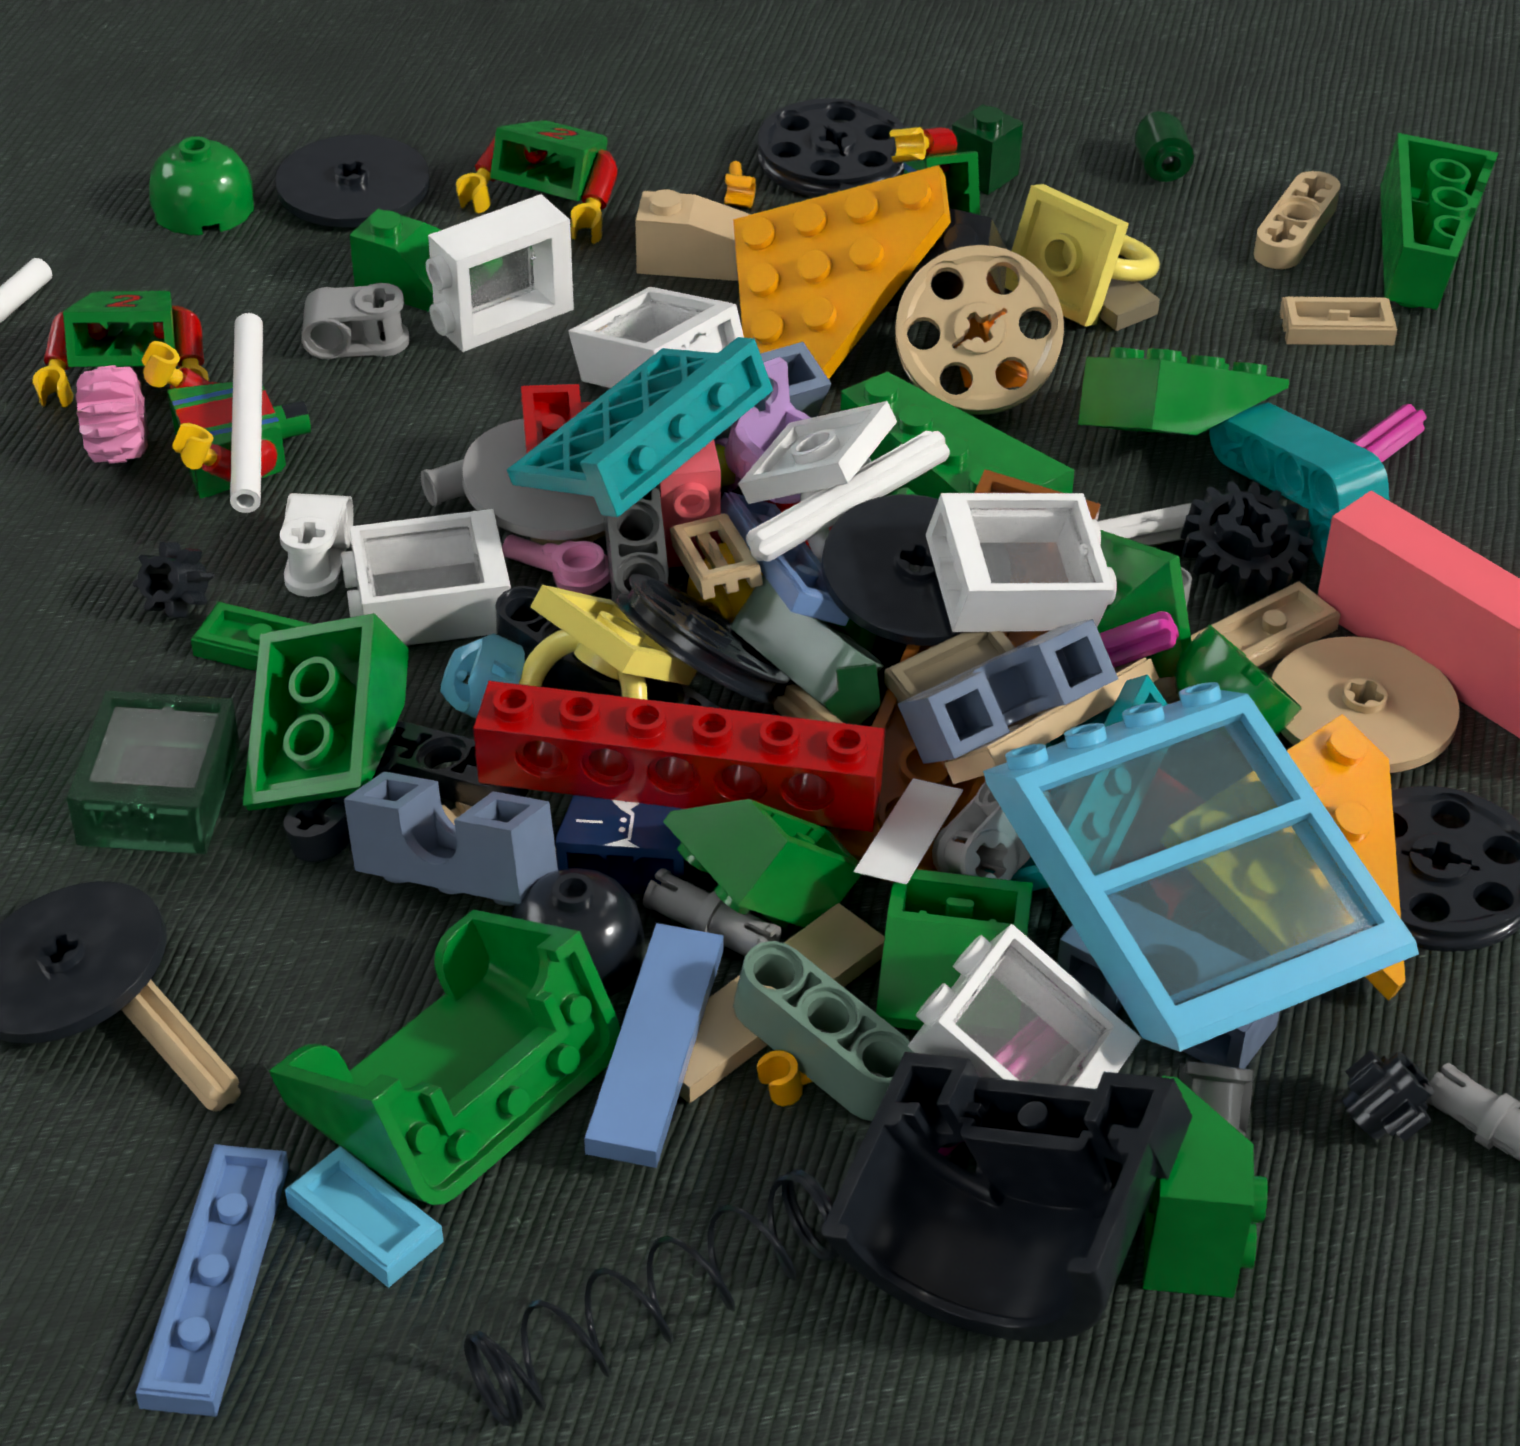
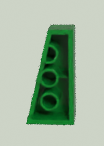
[1380,133,1498,310]
[840,372,1075,499]

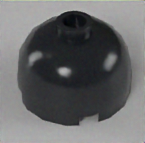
[511,867,644,996]

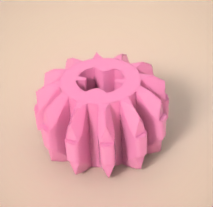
[75,365,149,464]

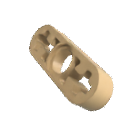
[1254,171,1340,269]

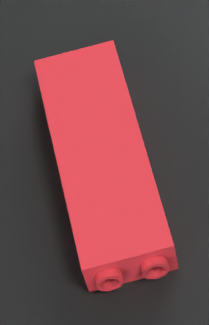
[1317,490,1520,738]

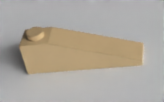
[636,189,751,281]

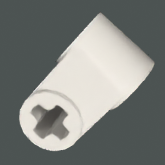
[280,493,353,597]

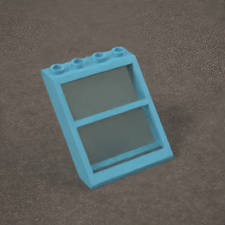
[983,682,1419,1052]

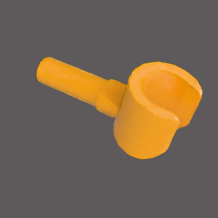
[724,161,756,208]
[757,1050,813,1106]

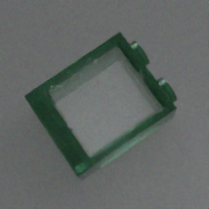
[67,690,240,854]

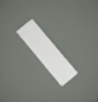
[854,778,963,885]

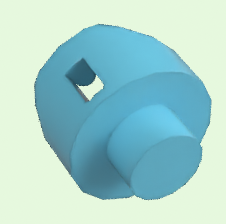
[440,634,525,718]

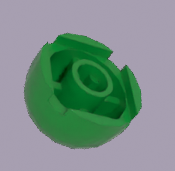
[149,136,254,235]
[1175,625,1302,746]

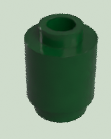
[1134,111,1194,182]

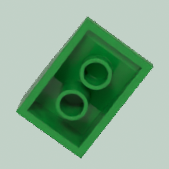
[243,613,409,811]

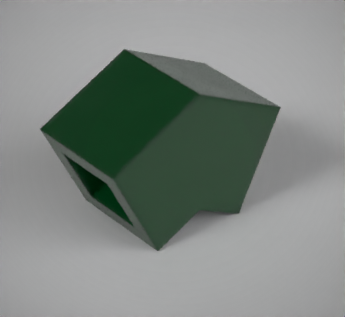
[823,663,881,725]

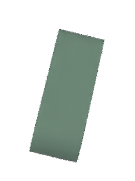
[730,575,884,706]
[733,941,915,1121]

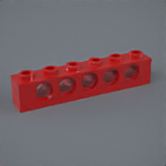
[473,681,885,832]

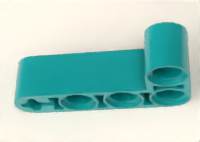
[1209,402,1389,568]

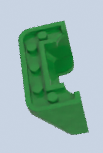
[269,909,620,1205]

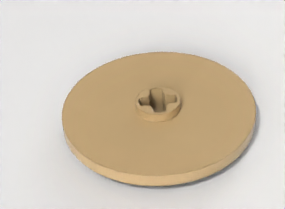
[1272,637,1460,773]

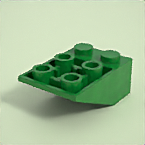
[1078,347,1289,435]

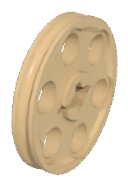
[895,245,1064,415]

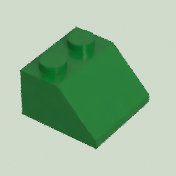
[1143,1076,1268,1298]

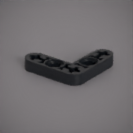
[284,721,529,862]

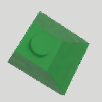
[349,209,500,312]
[1097,530,1192,678]

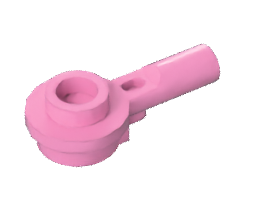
[502,535,610,595]

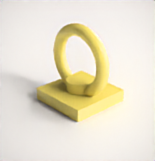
[1005,184,1160,326]
[519,585,697,700]

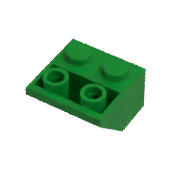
[663,799,862,928]
[876,869,1033,1041]

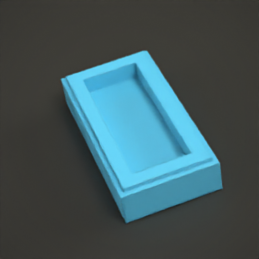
[285,1146,444,1288]

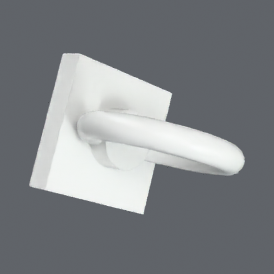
[738,401,897,564]

